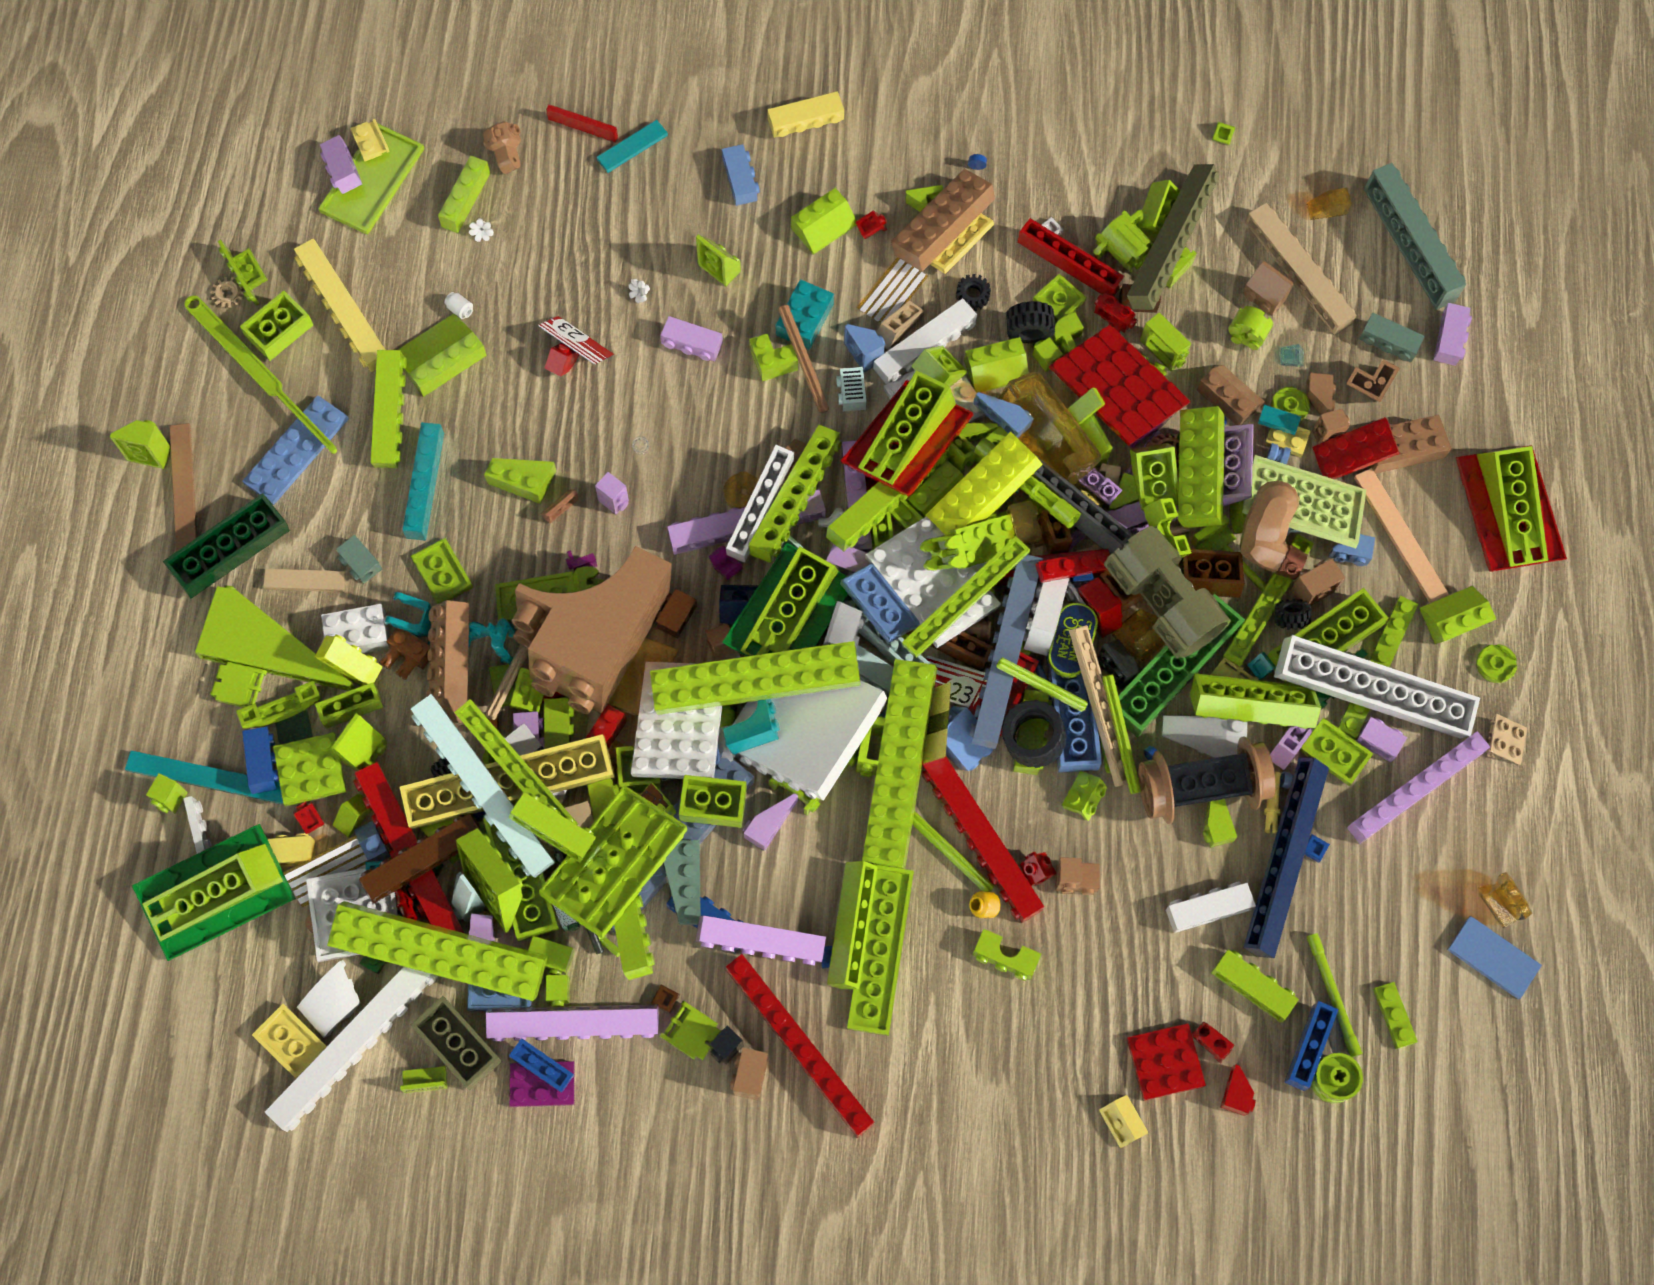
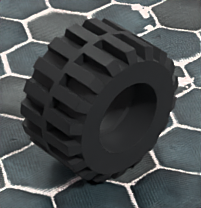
[1006,301,1055,343]

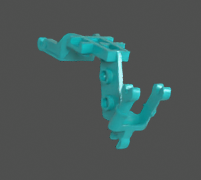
[384,592,517,665]

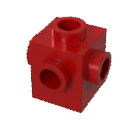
[1019,851,1057,886]

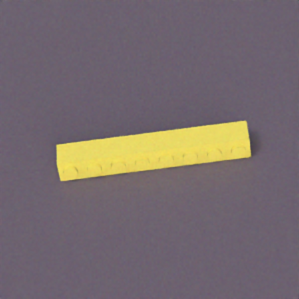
[294,238,385,372]

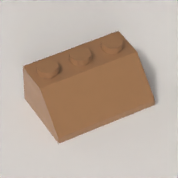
[1197,365,1265,425]

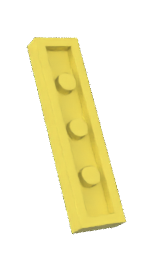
[931,213,994,274]

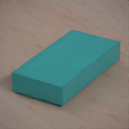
[1258,405,1301,435]

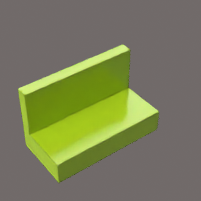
[1191,515,1236,551]
[400,1066,448,1093]

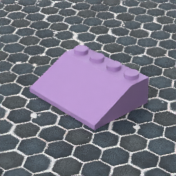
[1223,424,1253,506]

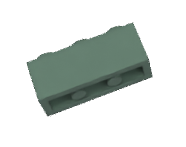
[1359,312,1425,362]

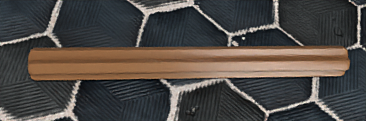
[778,305,829,413]

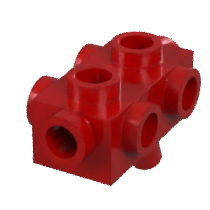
[1094,293,1138,333]

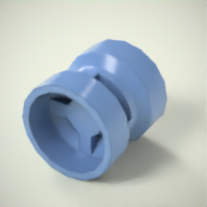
[1267,443,1291,464]

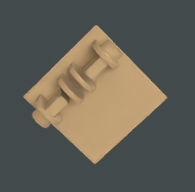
[1486,714,1527,765]

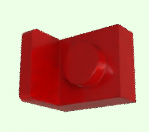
[855,210,888,239]
[293,801,325,834]

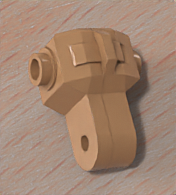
[483,121,521,174]

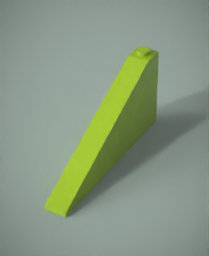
[195,585,355,691]

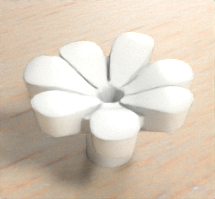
[469,218,493,242]
[629,279,650,303]

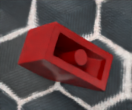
[1220,1064,1256,1116]

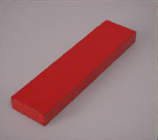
[546,104,618,143]

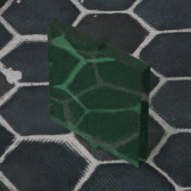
[275,710,313,745]

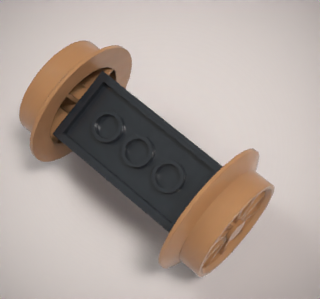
[1138,736,1275,824]

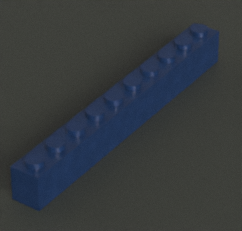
[1243,758,1329,958]

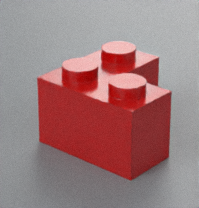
[1078,577,1123,638]

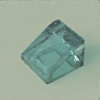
[1281,344,1304,367]

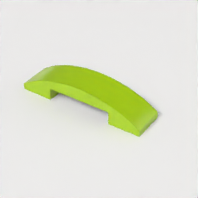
[236,681,321,729]

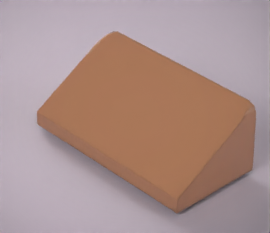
[541,489,579,524]

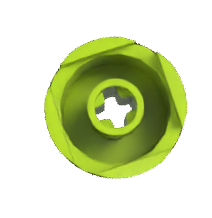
[1228,306,1273,350]

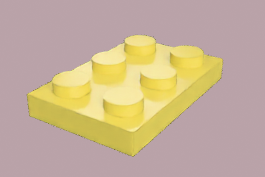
[252,1004,327,1079]

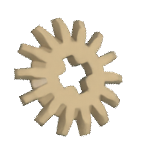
[210,277,244,308]

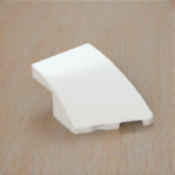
[297,960,360,1038]

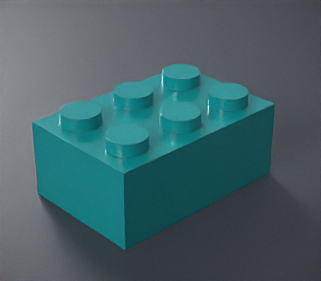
[776,279,834,350]

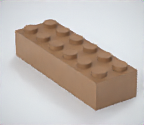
[891,168,995,272]
[427,600,469,727]

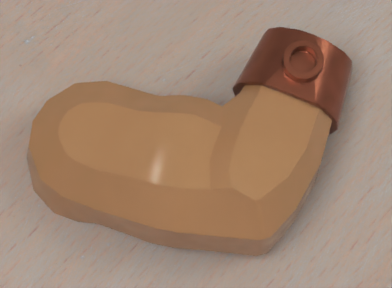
[1239,480,1307,580]

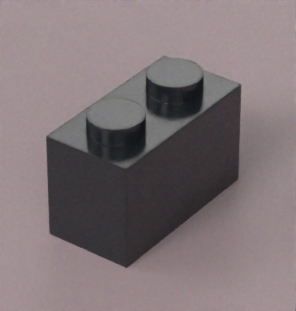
[709,1025,744,1064]

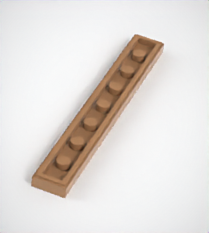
[170,423,197,552]

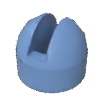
[1280,771,1294,789]

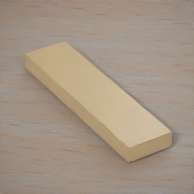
[263,569,346,592]

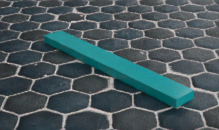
[125,750,284,805]

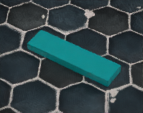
[597,120,668,173]

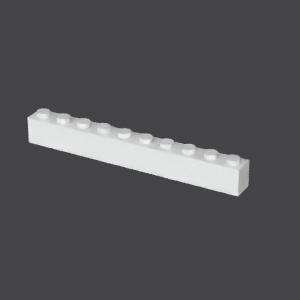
[265,967,438,1132]

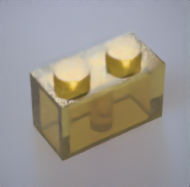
[1006,500,1043,545]

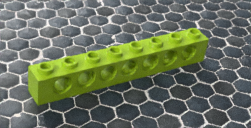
[749,425,842,563]

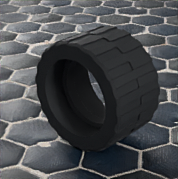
[1002,700,1067,768]

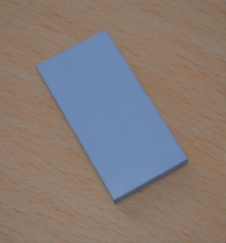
[840,563,920,644]
[1447,916,1542,1000]

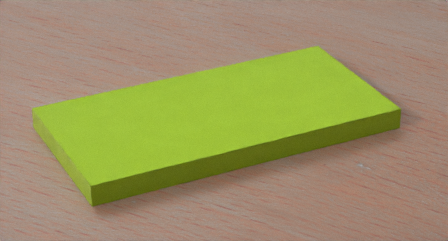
[318,123,425,235]

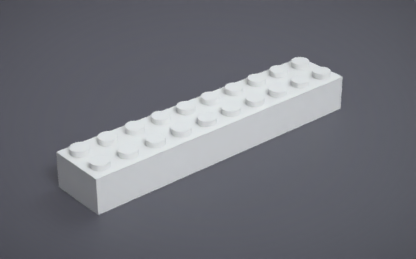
[1274,635,1480,739]

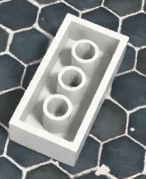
[1023,578,1069,656]

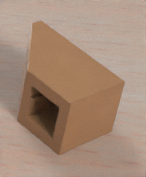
[1306,373,1336,414]

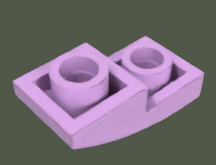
[1079,467,1122,505]

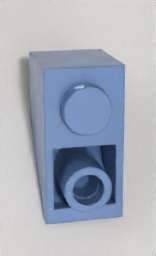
[1328,534,1375,566]

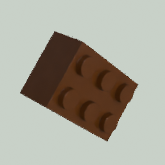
[1179,549,1245,598]

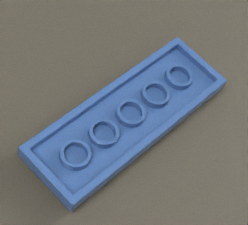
[242,395,349,505]

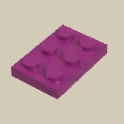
[509,1061,575,1107]

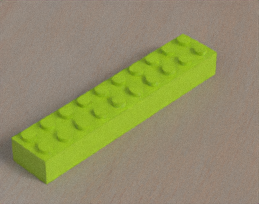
[650,641,861,715]
[862,659,937,869]
[327,901,548,1001]

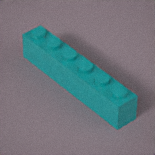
[402,422,444,541]

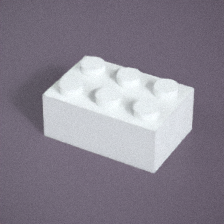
[321,604,389,654]

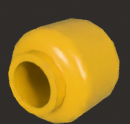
[969,891,1000,919]

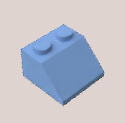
[844,324,885,373]

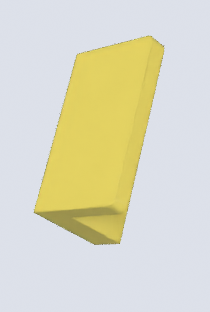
[1099,1095,1148,1149]

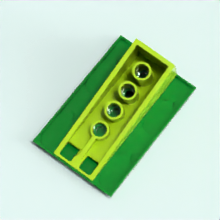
[722,543,849,657]
[132,824,296,961]

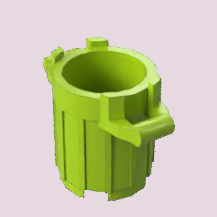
[1094,210,1153,272]

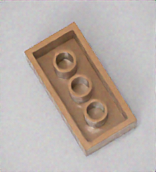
[1369,415,1452,474]

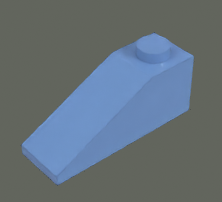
[973,392,1034,438]

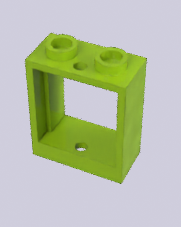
[1140,312,1191,371]

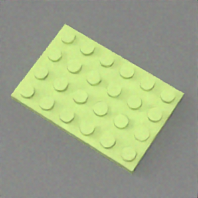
[1242,455,1366,549]

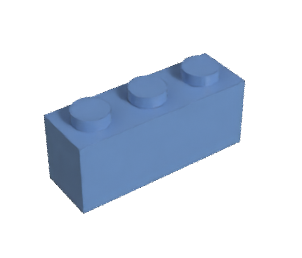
[722,144,760,206]

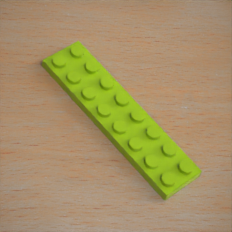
[847,864,914,1036]

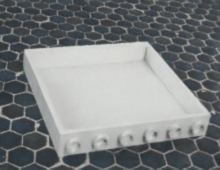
[733,680,888,800]

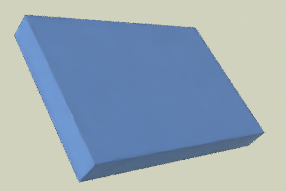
[467,984,532,1011]

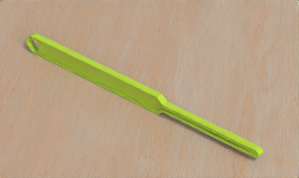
[184,296,337,454]

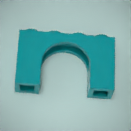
[723,699,780,755]

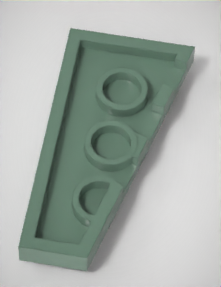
[663,840,701,925]

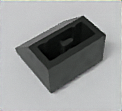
[1097,639,1142,689]

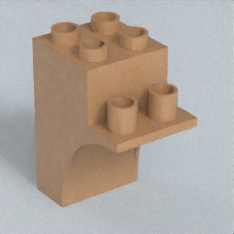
[512,546,672,714]

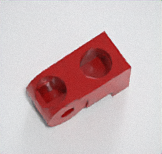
[1192,1022,1235,1064]

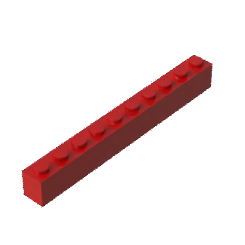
[921,754,1045,923]
[353,762,464,933]
[725,954,875,1138]

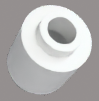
[444,292,473,319]

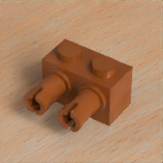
[379,628,430,680]

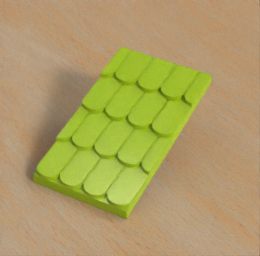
[539,785,687,939]

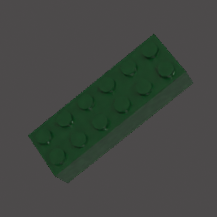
[163,493,290,599]

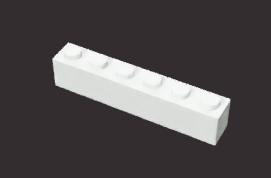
[873,298,977,384]
[726,445,794,563]

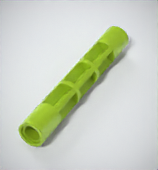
[974,438,1081,528]

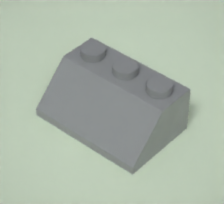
[823,601,866,648]

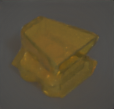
[1478,872,1532,928]

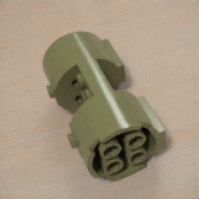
[1104,526,1231,659]

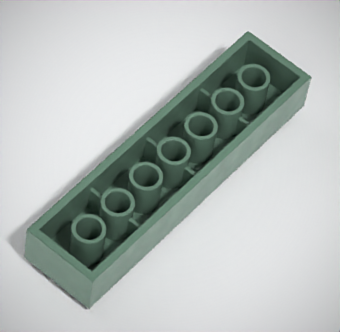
[1364,163,1466,310]

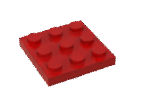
[1126,1023,1206,1101]

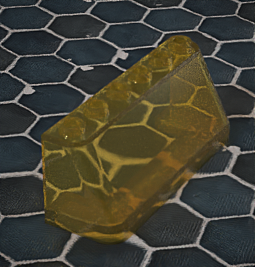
[998,372,1101,486]

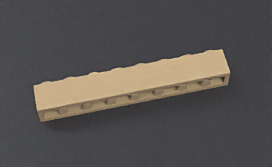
[1245,203,1357,335]

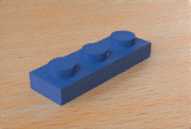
[509,1038,574,1093]

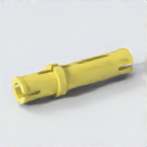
[1264,772,1281,834]

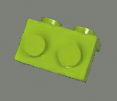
[1062,771,1107,821]

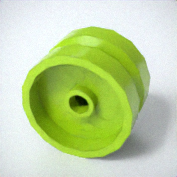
[1311,1053,1363,1104]

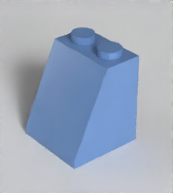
[946,706,993,771]

